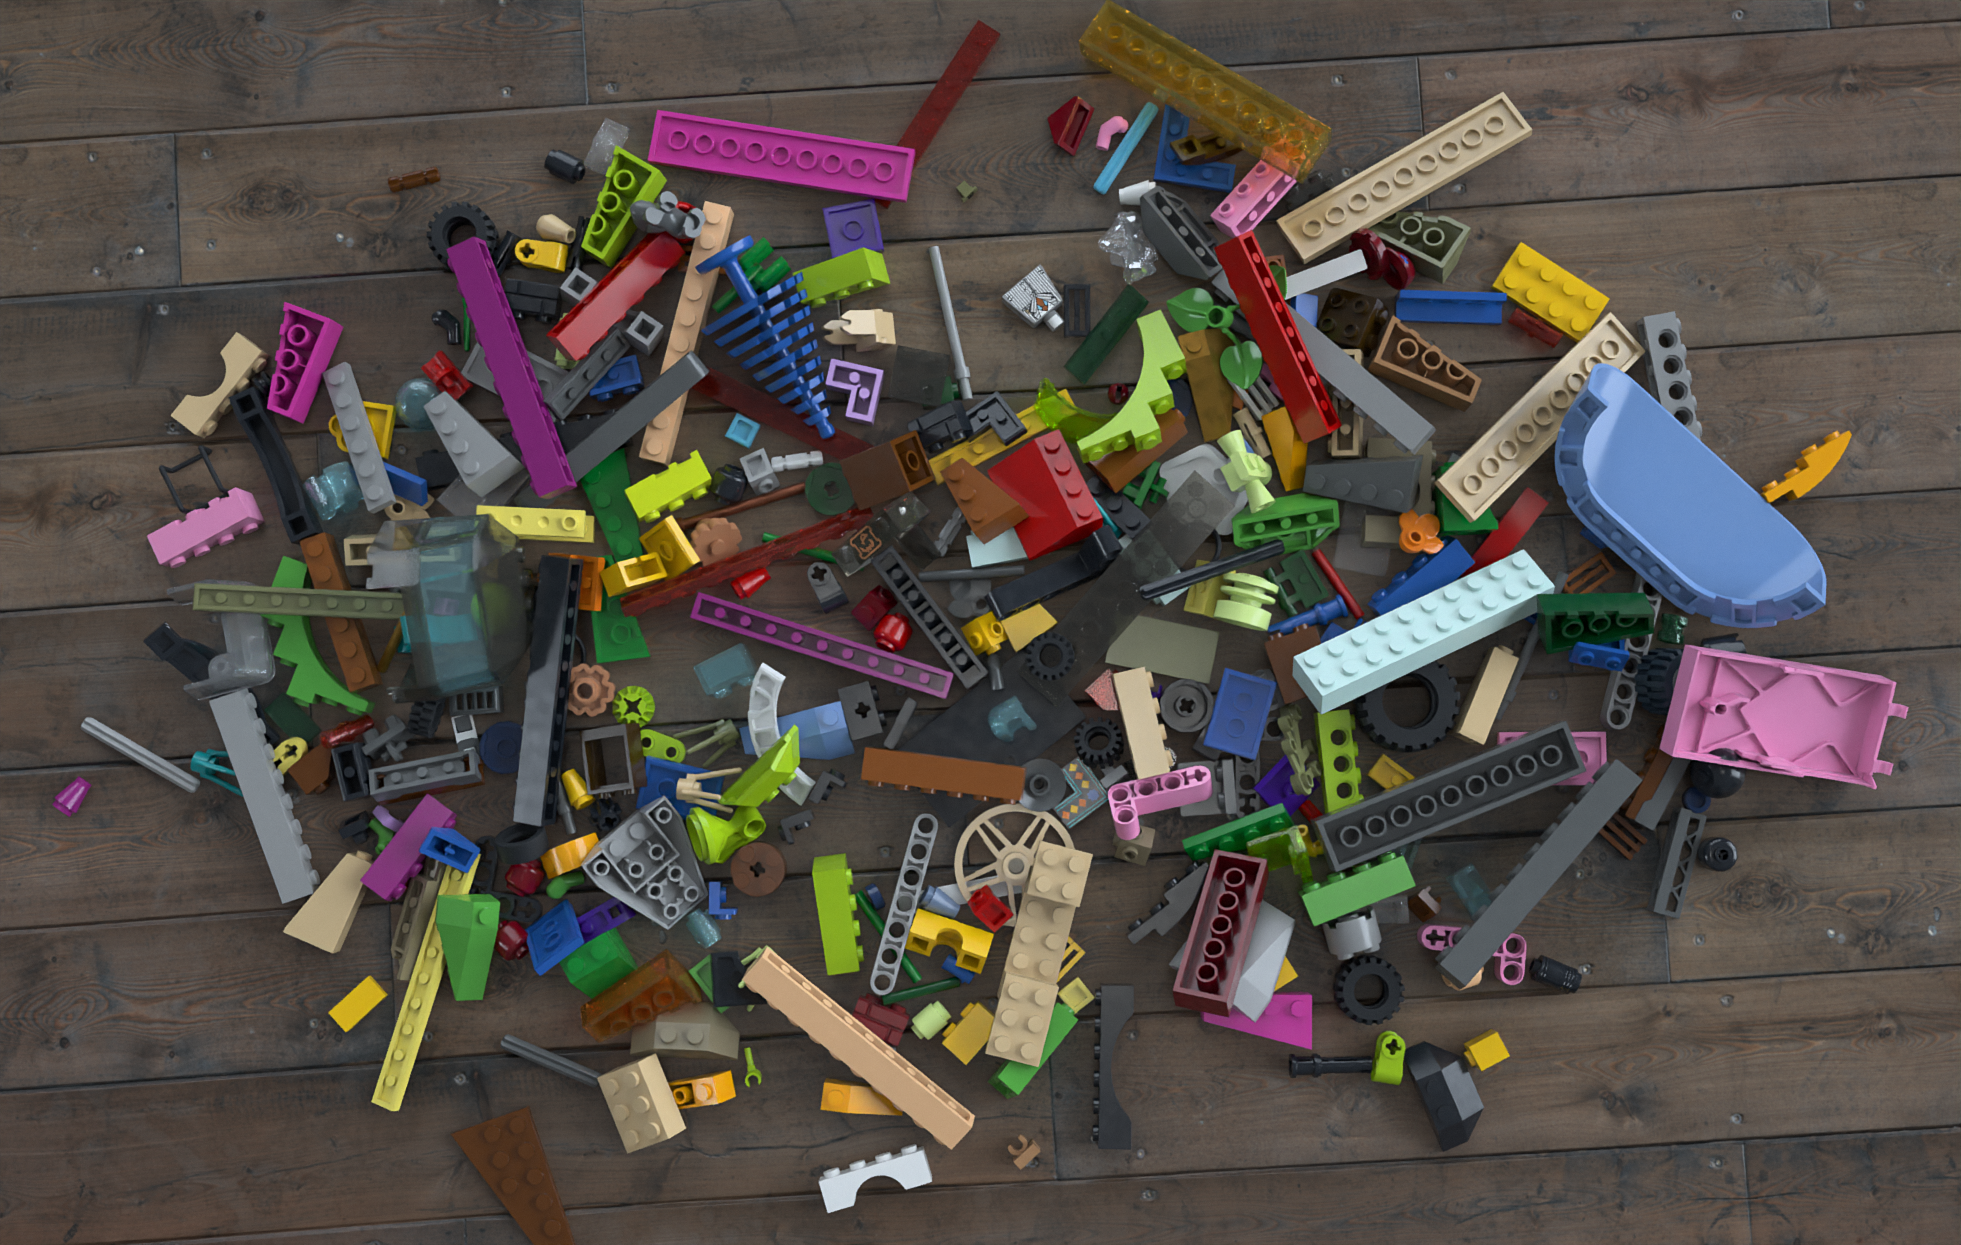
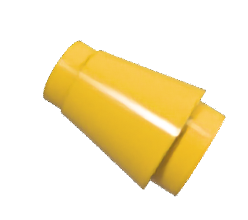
[561,769,595,810]

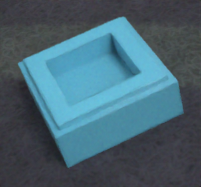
[725,413,761,449]

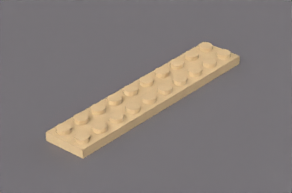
[1276,92,1532,264]
[1434,312,1646,523]

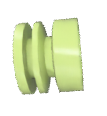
[1213,573,1279,631]

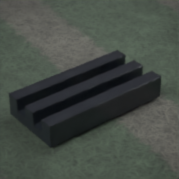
[1064,284,1090,338]

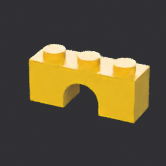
[905,908,994,974]

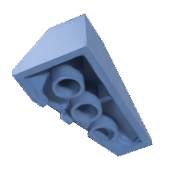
[739,701,855,760]

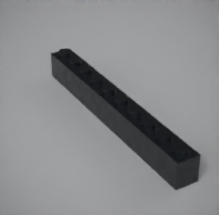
[513,555,584,827]

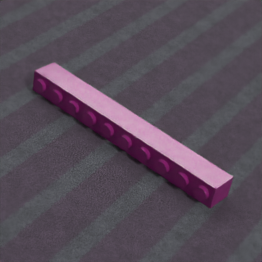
[446,236,577,499]
[690,592,954,700]

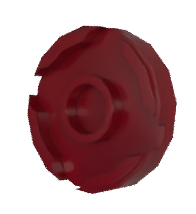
[1349,228,1390,280]

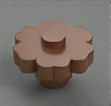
[690,517,742,567]
[567,663,616,717]

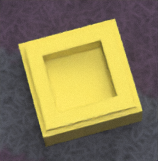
[1057,976,1095,1014]

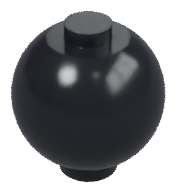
[1690,748,1747,799]

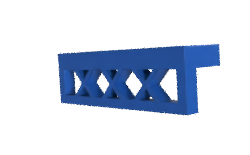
[1394,290,1507,325]

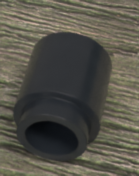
[544,149,586,184]

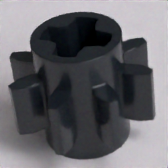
[588,798,622,832]

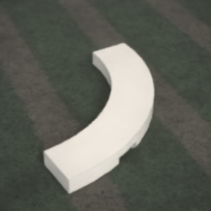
[748,663,816,806]

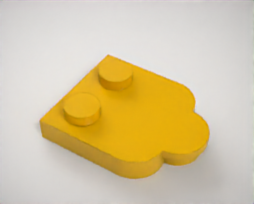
[329,401,397,459]

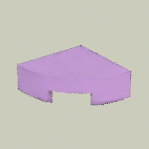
[372,805,404,832]

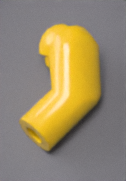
[1295,825,1323,857]

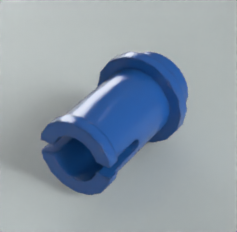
[941,954,976,984]

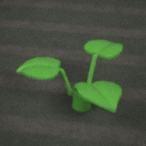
[1166,265,1287,389]

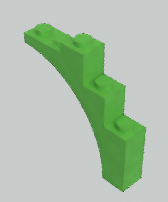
[260,556,375,716]

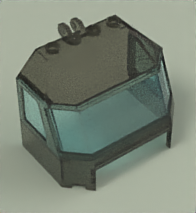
[366,514,535,703]

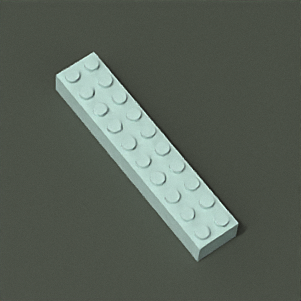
[1292,549,1555,714]

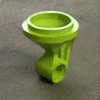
[686,806,766,865]

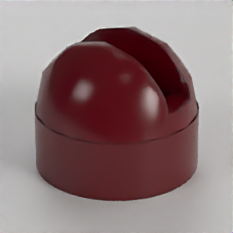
[1107,383,1129,405]

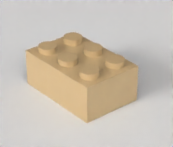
[597,1053,686,1154]

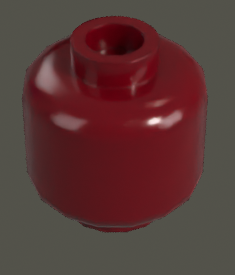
[505,859,545,897]
[494,921,529,961]

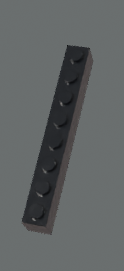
[415,409,634,492]

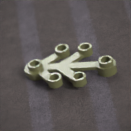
[1278,703,1322,796]

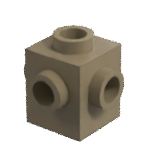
[1112,825,1155,866]

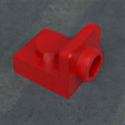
[967,884,1014,933]

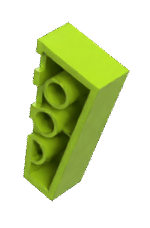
[581,145,667,268]
[812,853,865,975]

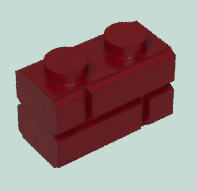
[852,993,910,1047]

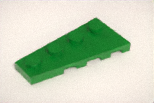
[580,448,644,562]
[591,555,651,664]
[1182,803,1296,861]

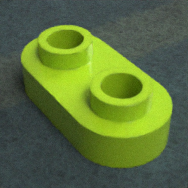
[640,729,686,763]

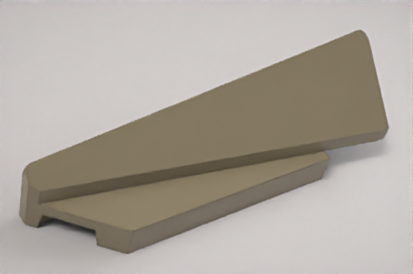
[391,856,447,981]

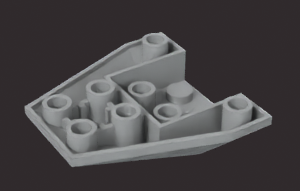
[580,796,709,930]
[1169,899,1296,1023]

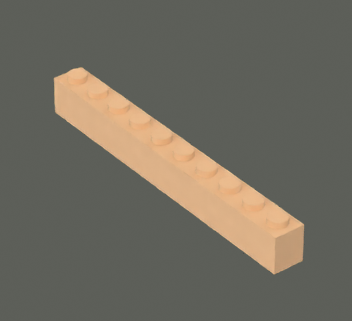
[639,201,734,467]
[742,947,975,1150]

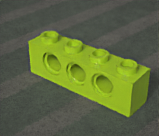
[1313,709,1364,814]

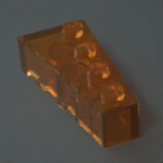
[580,949,702,1043]

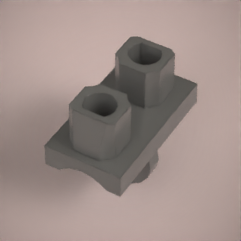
[362,714,415,762]

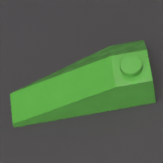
[435,894,500,1001]

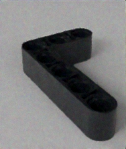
[984,525,1123,621]

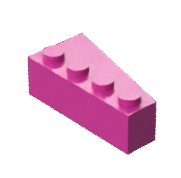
[267,302,343,424]
[1201,992,1312,1050]

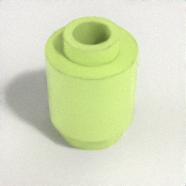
[911,1000,951,1040]

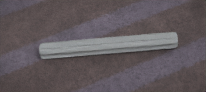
[81,717,201,793]

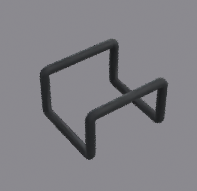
[159,445,229,514]

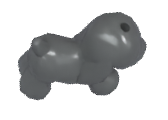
[630,191,706,239]

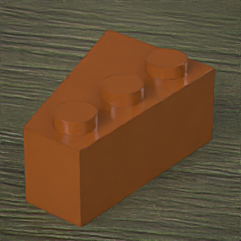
[940,458,1029,544]

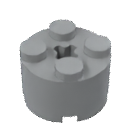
[1322,906,1382,960]

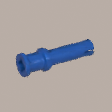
[1267,594,1348,636]

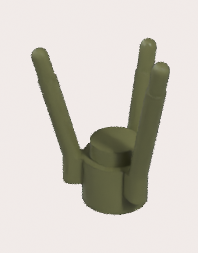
[673,719,740,768]

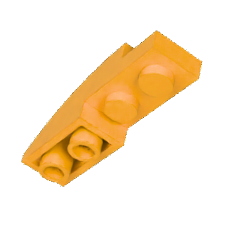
[1760,430,1852,503]

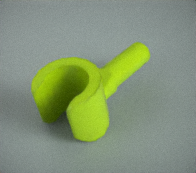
[744,1047,762,1087]

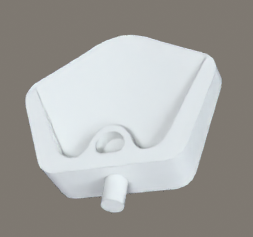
[1160,443,1248,535]

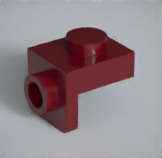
[851,585,897,631]

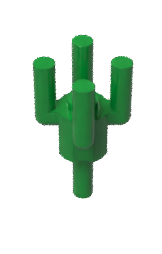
[712,237,792,314]

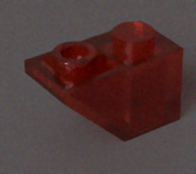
[1085,668,1120,711]

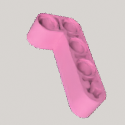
[1108,766,1213,840]
[1417,924,1527,985]

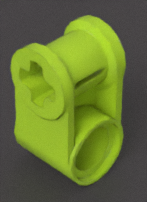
[1371,1030,1406,1085]

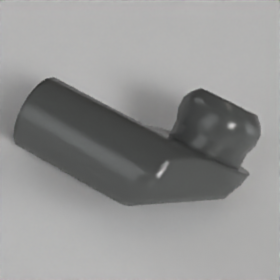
[982,653,1004,690]

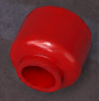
[873,612,913,654]

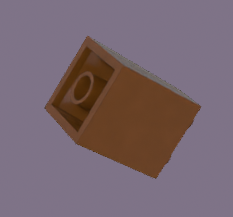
[839,430,936,510]

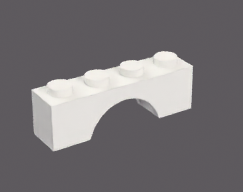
[819,1144,932,1213]

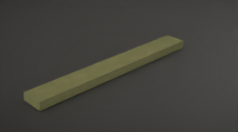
[192,583,416,621]

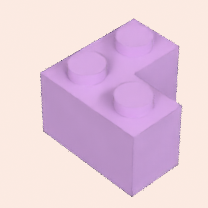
[825,359,885,426]

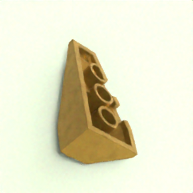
[1178,328,1234,443]

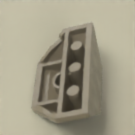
[630,1000,740,1060]

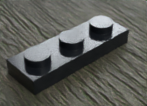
[1086,474,1154,543]

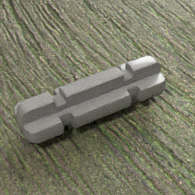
[931,507,967,557]

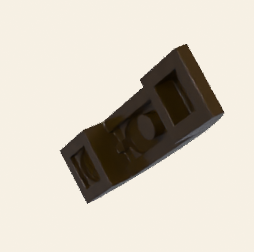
[1170,109,1274,165]

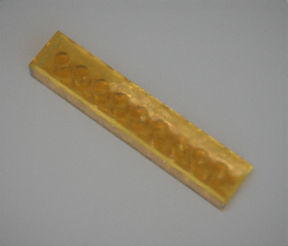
[1078,0,1332,184]

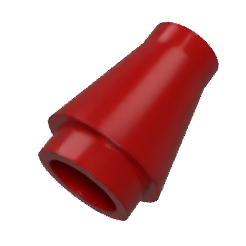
[730,565,771,600]

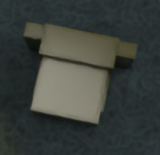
[956,181,978,203]

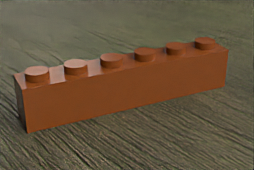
[299,532,383,693]
[861,746,1027,805]

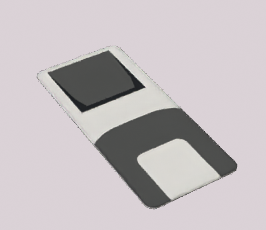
[451,715,482,759]

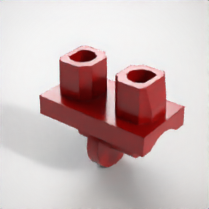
[421,350,473,401]

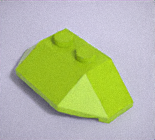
[717,724,800,807]

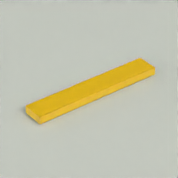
[928,389,1078,486]

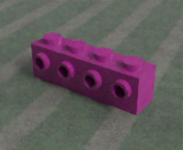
[360,794,458,902]

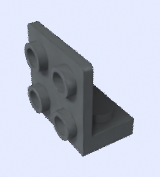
[1177,759,1237,816]

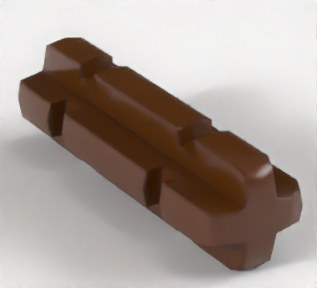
[388,167,441,193]

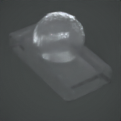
[583,118,630,176]

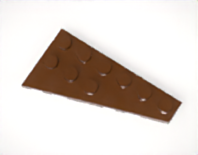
[451,1106,576,1245]

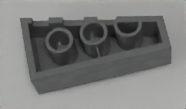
[1303,455,1423,513]

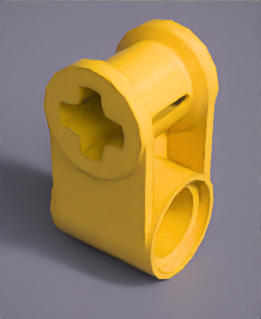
[515,239,569,273]

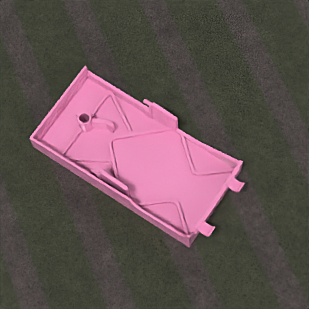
[1659,645,1909,789]

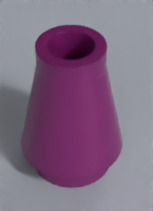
[52,776,92,817]

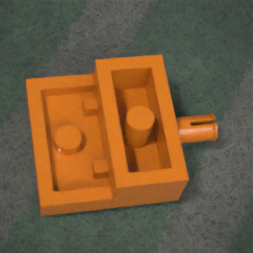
[537,553,605,611]

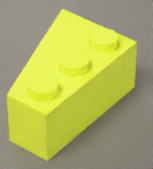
[624,450,712,523]

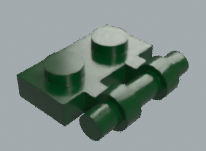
[1263,549,1329,618]

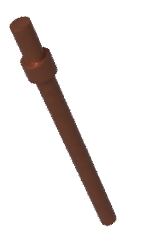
[675,482,805,533]

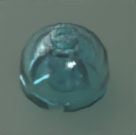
[395,378,442,431]

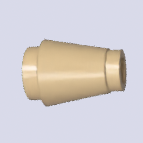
[536,214,576,243]

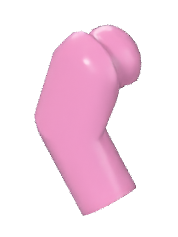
[1096,116,1128,151]

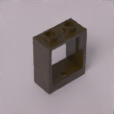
[579,723,648,799]

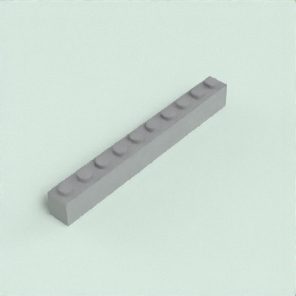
[1212,269,1436,455]

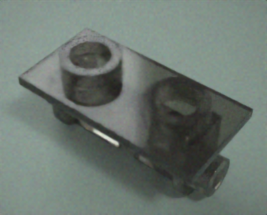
[1281,169,1336,213]

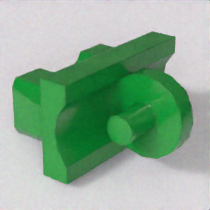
[1123,461,1169,510]

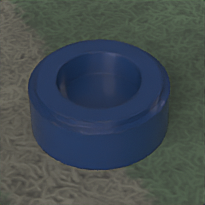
[1682,786,1711,813]
[864,883,886,911]

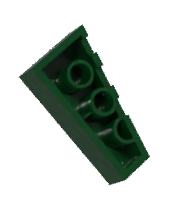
[1536,593,1654,655]

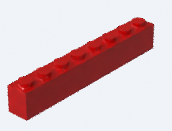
[1214,230,1342,443]

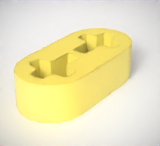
[273,737,308,776]

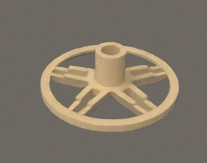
[954,803,1075,927]

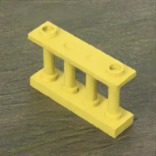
[475,505,596,543]

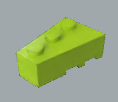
[793,247,890,308]

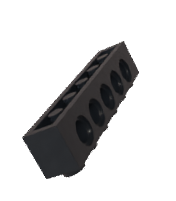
[871,545,989,690]

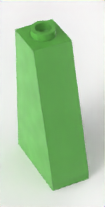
[988,1002,1078,1099]

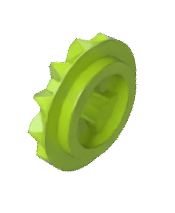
[612,686,655,727]

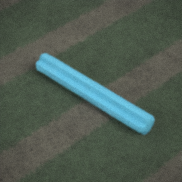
[1093,102,1159,195]

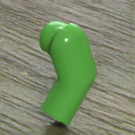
[368,817,395,855]
[546,871,584,899]

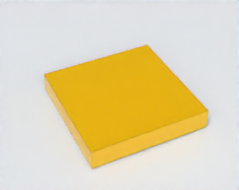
[639,515,700,583]

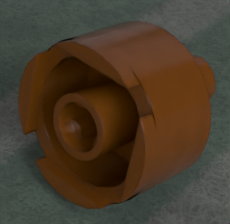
[731,841,787,897]

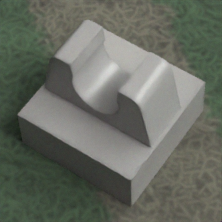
[1100,763,1131,792]

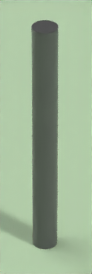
[919,565,1025,582]

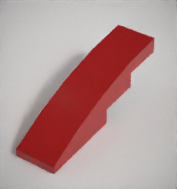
[1460,487,1548,578]

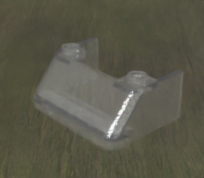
[166,579,275,700]

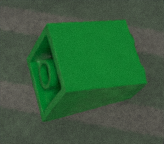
[1431,462,1498,536]
[559,928,642,1001]

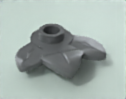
[948,578,992,618]

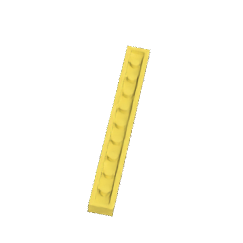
[371,854,481,1111]

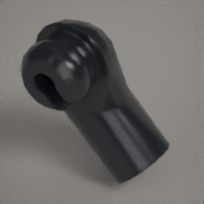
[431,309,461,345]

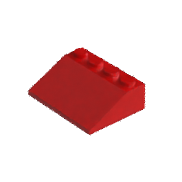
[987,429,1103,561]

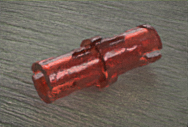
[1508,308,1563,349]
[319,715,374,749]

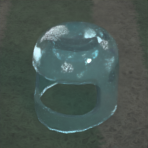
[988,695,1038,742]

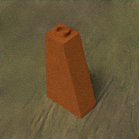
[1077,408,1188,493]

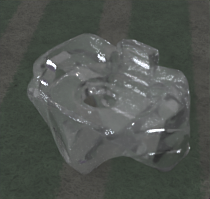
[1098,210,1157,285]

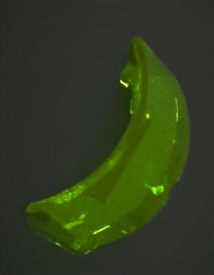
[1033,378,1119,444]

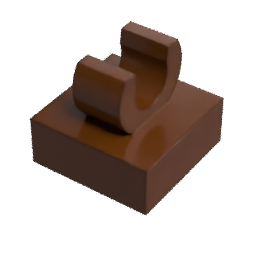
[1404,886,1442,923]

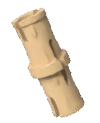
[1233,407,1272,459]

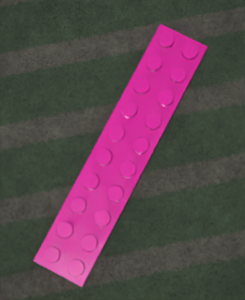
[648,110,915,203]

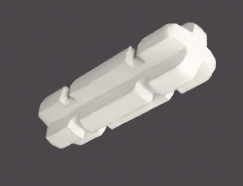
[771,450,823,472]

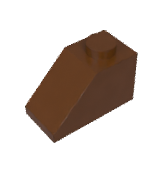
[287,736,340,796]

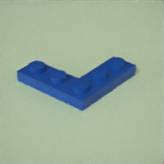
[1153,102,1236,193]

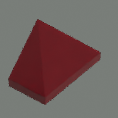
[1047,96,1094,156]

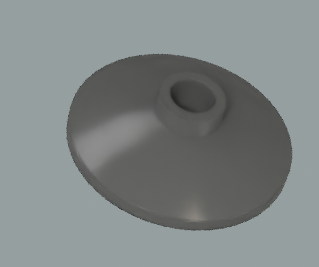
[1018,758,1066,812]

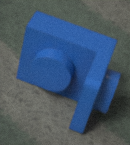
[709,881,738,920]

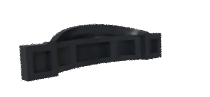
[143,622,280,745]

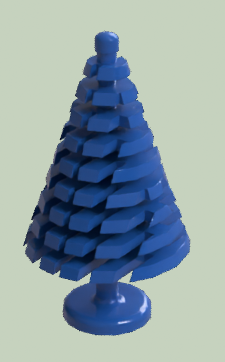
[695,236,835,439]

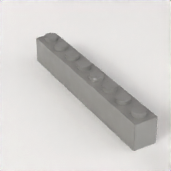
[209,688,320,904]

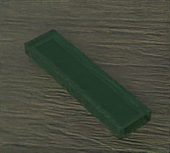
[1063,285,1149,384]

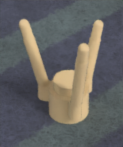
[676,768,742,813]

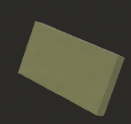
[1105,611,1220,684]

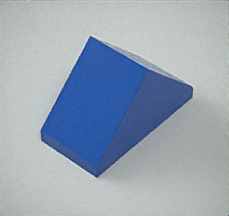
[418,827,481,873]

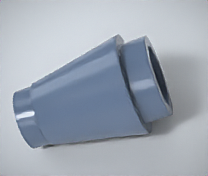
[919,885,960,919]

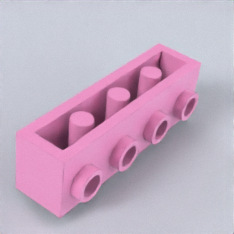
[1210,139,1311,238]

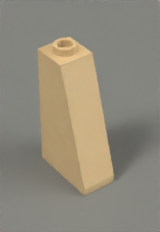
[1449,645,1519,745]
[283,850,375,953]

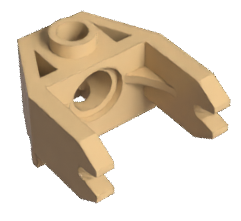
[821,309,896,352]

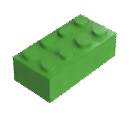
[1298,850,1416,926]

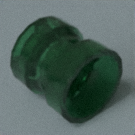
[1656,613,1689,645]

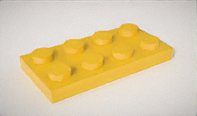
[1491,242,1610,343]

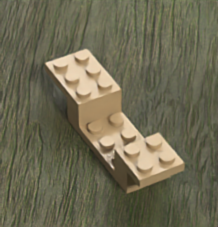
[985,841,1093,1067]

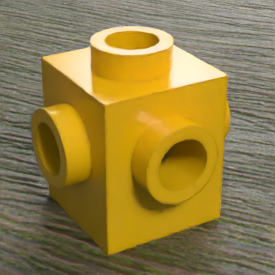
[961,611,1009,656]

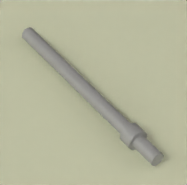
[929,246,973,401]

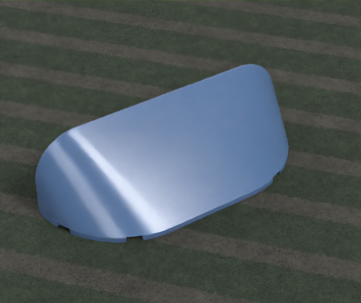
[1555,363,1826,628]

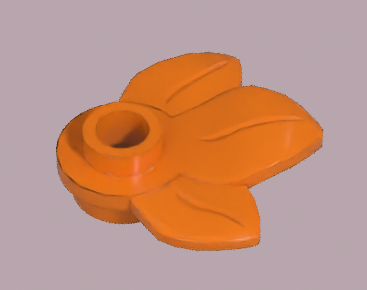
[1398,509,1444,554]

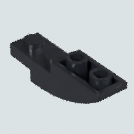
[1126,861,1209,944]

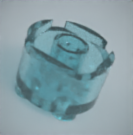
[303,462,364,520]

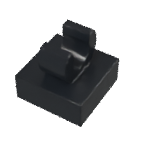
[338,810,370,846]

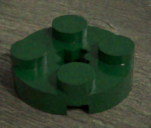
[805,462,855,516]

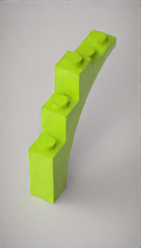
[1077,309,1187,464]

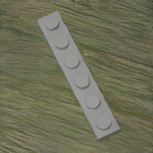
[322,362,397,514]

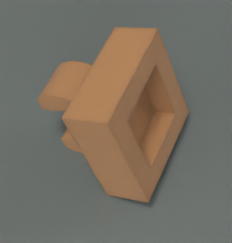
[1008,1134,1040,1170]

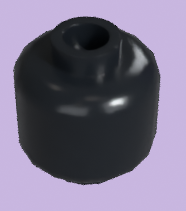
[710,464,748,505]
[1698,837,1737,872]

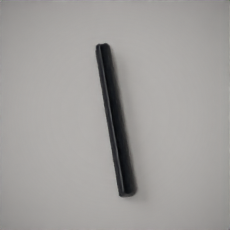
[1139,539,1285,601]

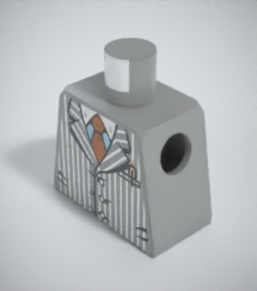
[1002,264,1065,332]

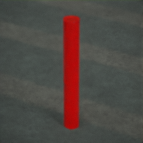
[1311,548,1365,620]

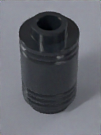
[1529,955,1582,994]

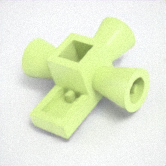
[1217,430,1276,513]

